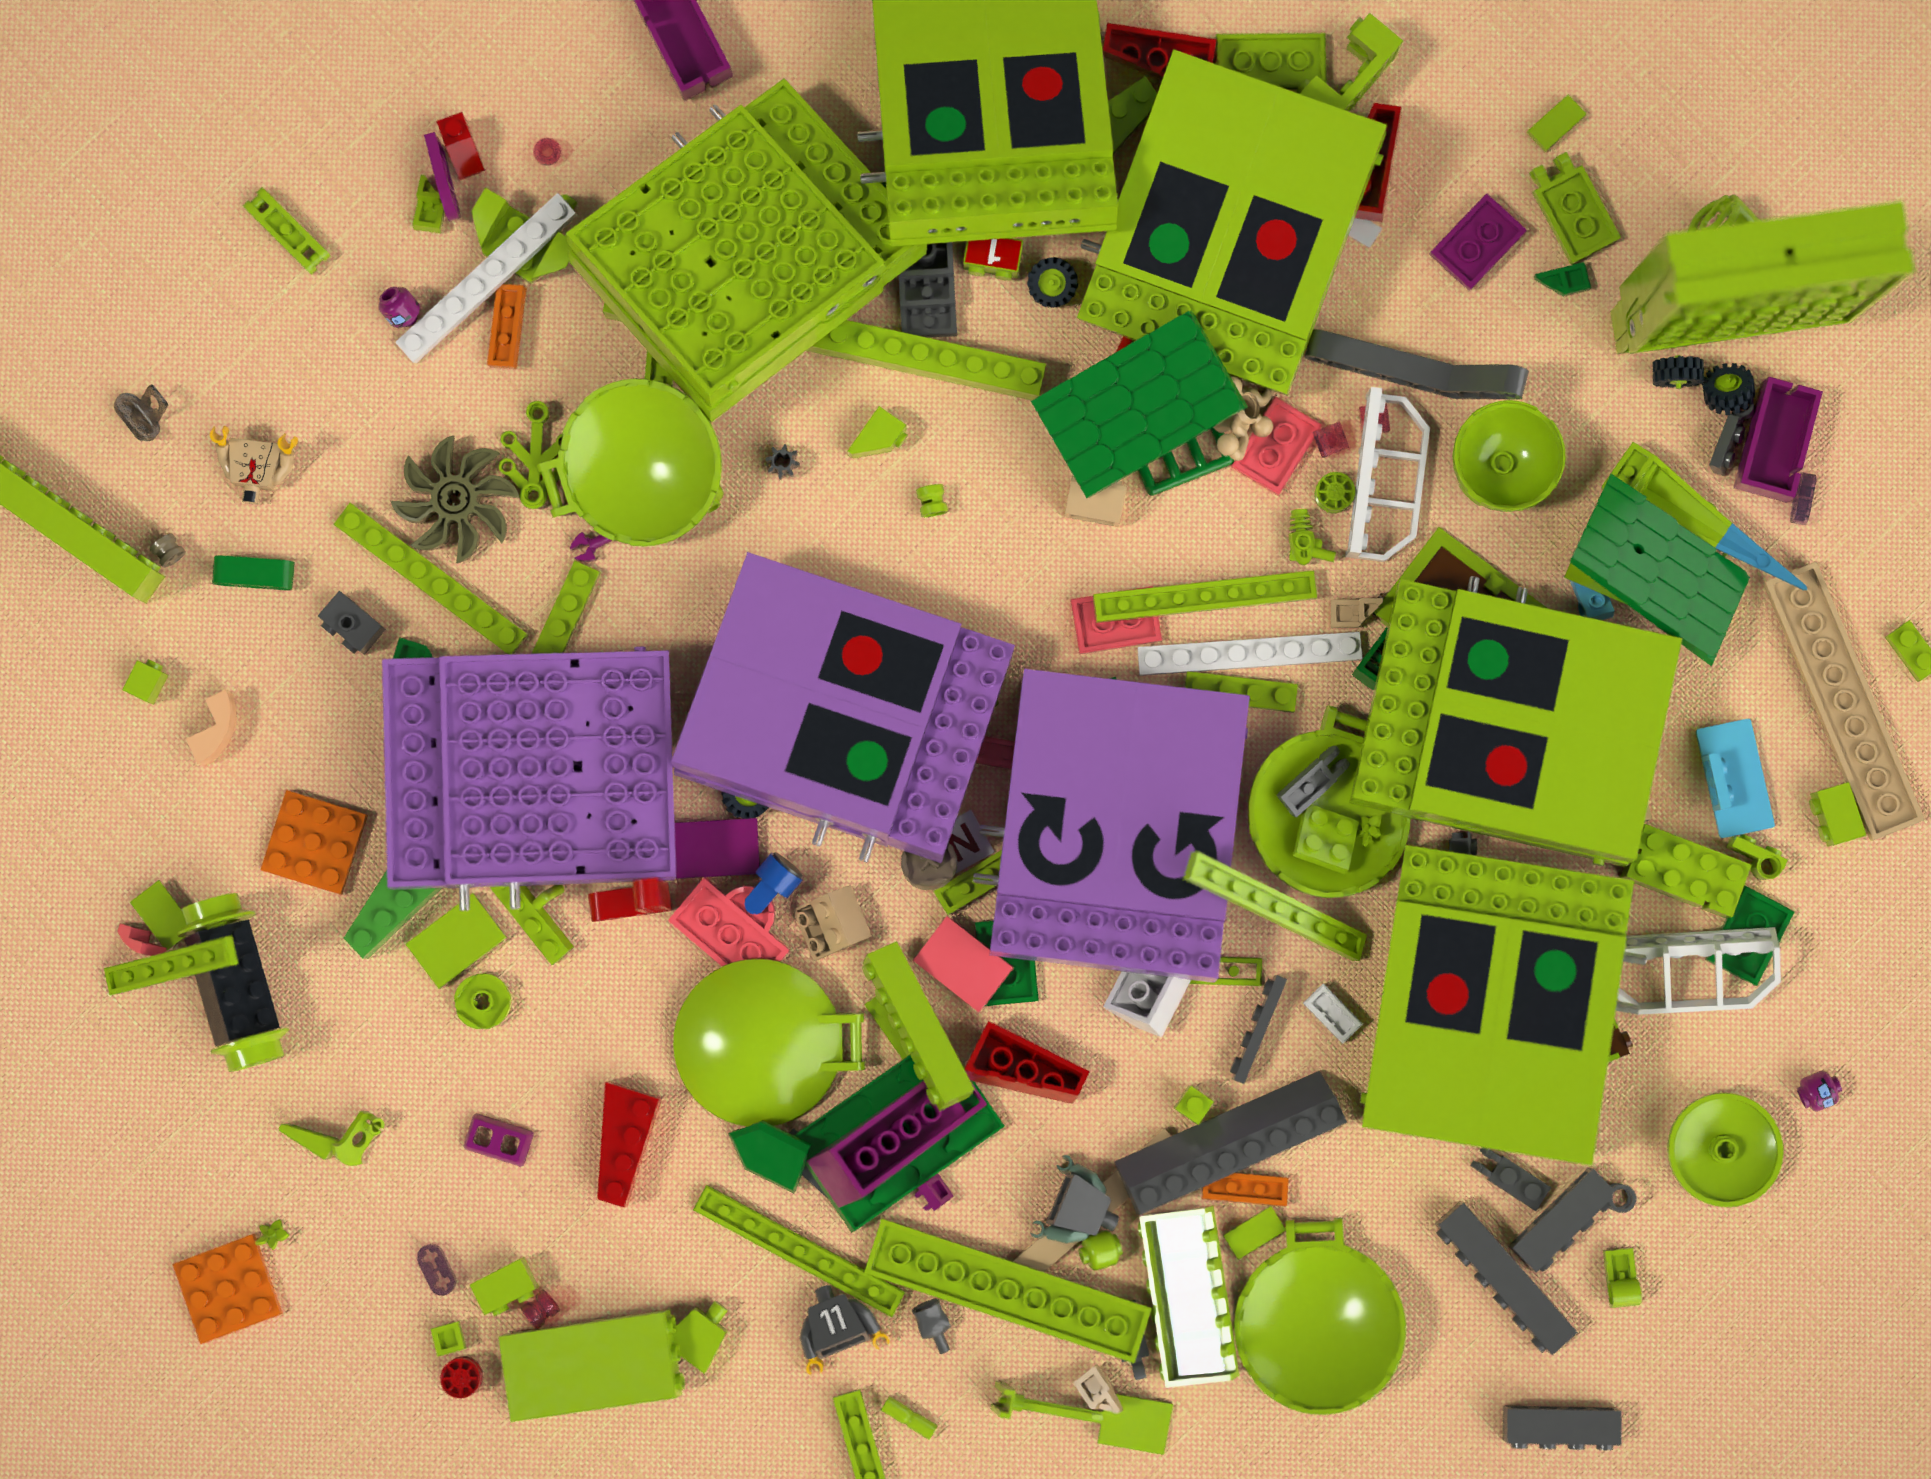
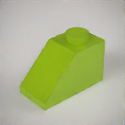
[847,406,908,459]

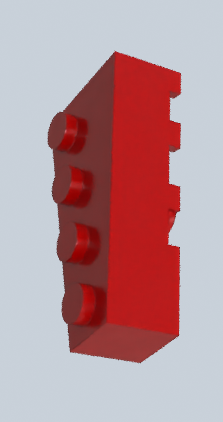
[964,1021,1090,1104]

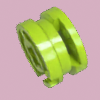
[1314,472,1355,514]

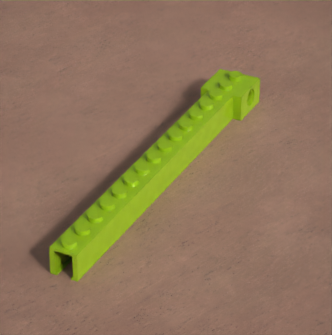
[602,302,1046,400]

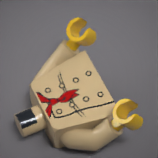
[210,426,298,505]

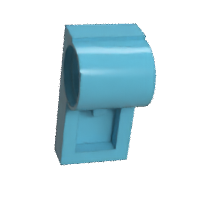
[1570,580,1615,621]

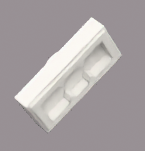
[1303,983,1363,1044]

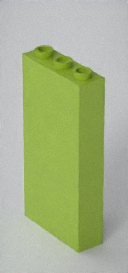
[498,1309,685,1422]

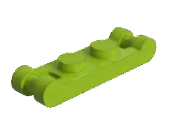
[242,187,331,275]

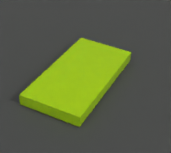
[1215,33,1327,90]

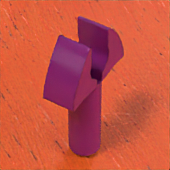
[570,532,612,562]

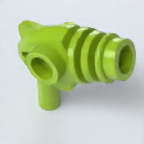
[1289,509,1336,566]

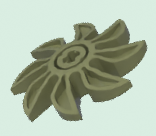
[391,435,520,564]

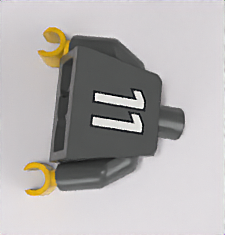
[800,1285,890,1375]

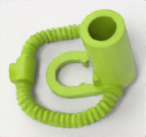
[1688,195,1760,230]

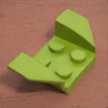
[472,187,571,284]

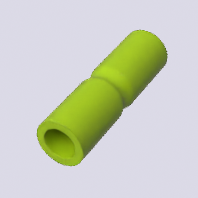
[881,1396,938,1440]

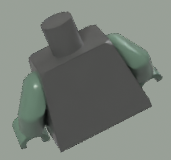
[1030,1155,1119,1243]

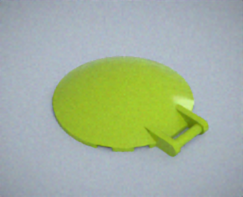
[536,378,722,547]
[1247,705,1411,898]
[673,958,865,1127]
[1234,1217,1406,1415]

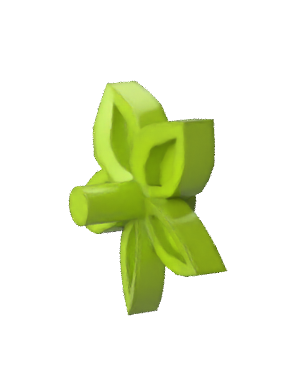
[1356,815,1381,847]
[255,1219,289,1250]

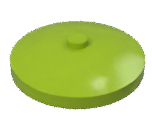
[1667,1093,1783,1207]

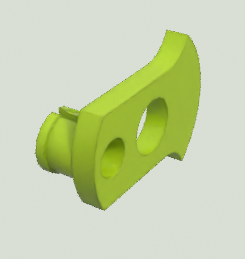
[331,1111,385,1166]

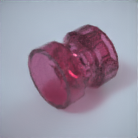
[520,1289,560,1329]

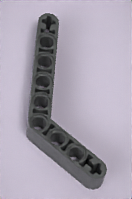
[1305,329,1529,400]

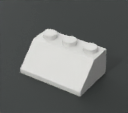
[1103,971,1191,1038]

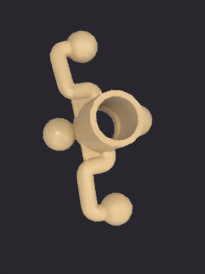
[1213,376,1275,461]

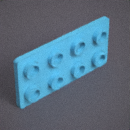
[1695,719,1775,838]

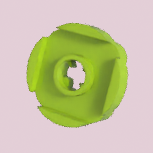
[454,974,512,1029]

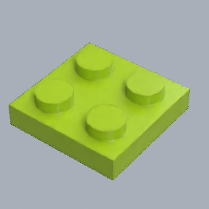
[1293,804,1359,874]

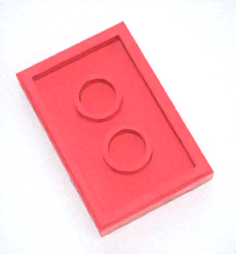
[1231,396,1322,496]
[1070,586,1162,655]
[913,916,1014,1012]

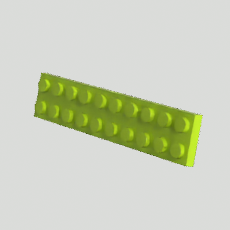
[864,1218,1152,1363]

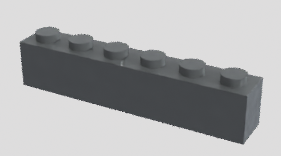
[1434,1201,1578,1355]

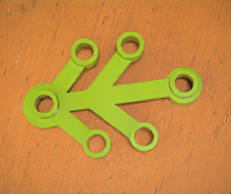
[499,401,563,509]

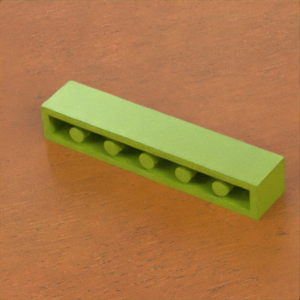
[862,941,975,1111]

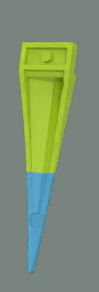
[1601,442,1807,591]

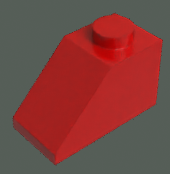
[436,112,485,180]

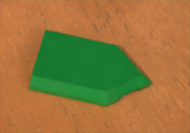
[728,1120,812,1194]

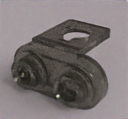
[114,384,168,441]

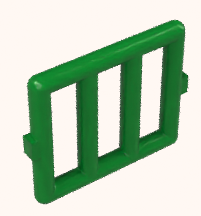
[1138,428,1235,496]

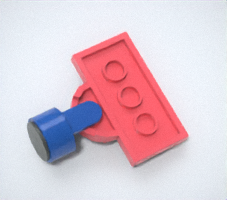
[668,852,803,966]

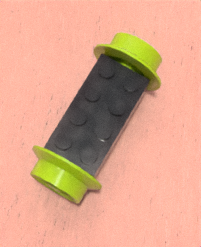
[177,893,289,1072]

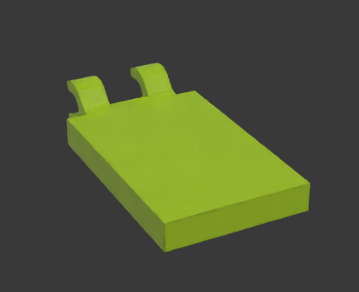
[1529,152,1621,265]

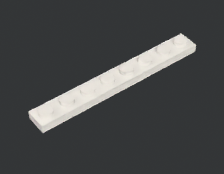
[395,193,578,364]
[1137,632,1362,676]

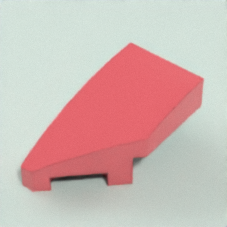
[118,923,167,956]

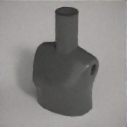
[912,1299,951,1354]

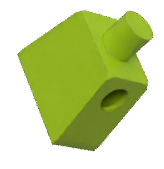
[673,1301,728,1374]

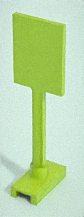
[990,1381,1173,1455]

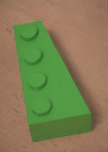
[343,870,442,959]

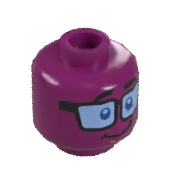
[379,286,420,328]
[1797,1070,1842,1112]

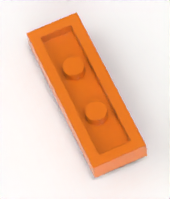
[487,284,527,369]
[1201,1173,1289,1207]

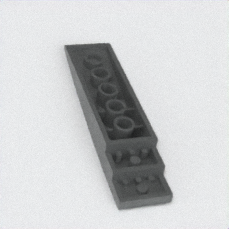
[898,242,957,338]

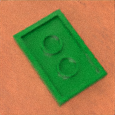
[1705,885,1795,986]
[975,921,1039,1006]

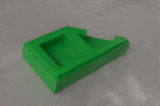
[1534,262,1591,297]

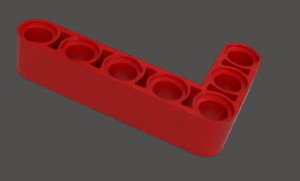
[588,878,672,922]

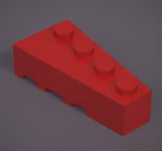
[1102,23,1216,81]
[1355,103,1402,222]
[597,1081,662,1208]

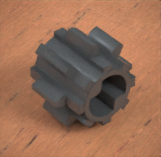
[765,444,800,480]

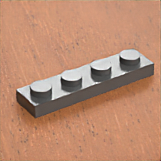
[1230,975,1287,1084]

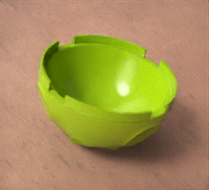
[1452,400,1566,512]

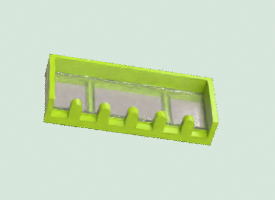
[1138,1205,1240,1387]

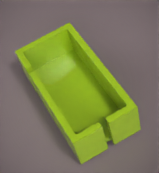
[1620,824,1752,918]

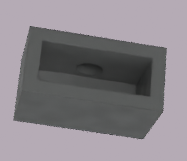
[318,591,386,655]

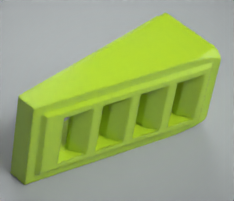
[278,1123,340,1160]

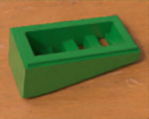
[1352,627,1388,691]

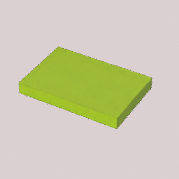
[405,893,507,989]

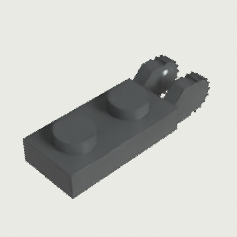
[1276,745,1350,818]
[1470,1148,1551,1211]

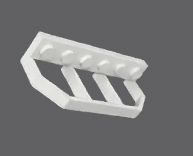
[1345,387,1430,562]
[1618,927,1781,1015]

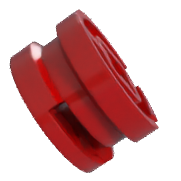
[440,1356,483,1399]

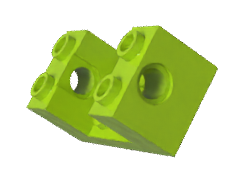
[1296,13,1404,112]

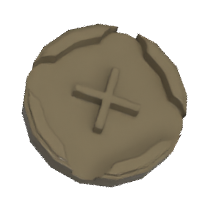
[901,842,957,890]

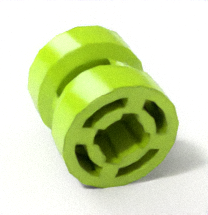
[916,484,948,518]

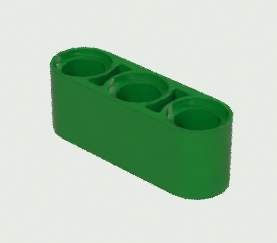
[212,555,295,591]

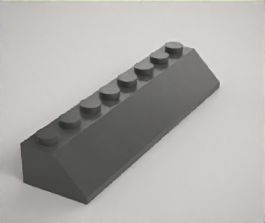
[1114,1071,1347,1215]

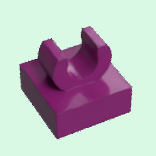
[915,1174,954,1211]

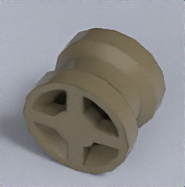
[150,533,186,568]

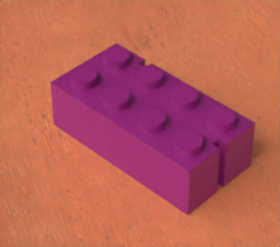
[634,0,733,101]
[1733,377,1823,503]

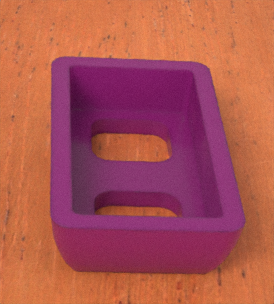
[463,1113,534,1167]

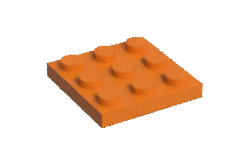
[260,790,368,895]
[172,1233,283,1345]

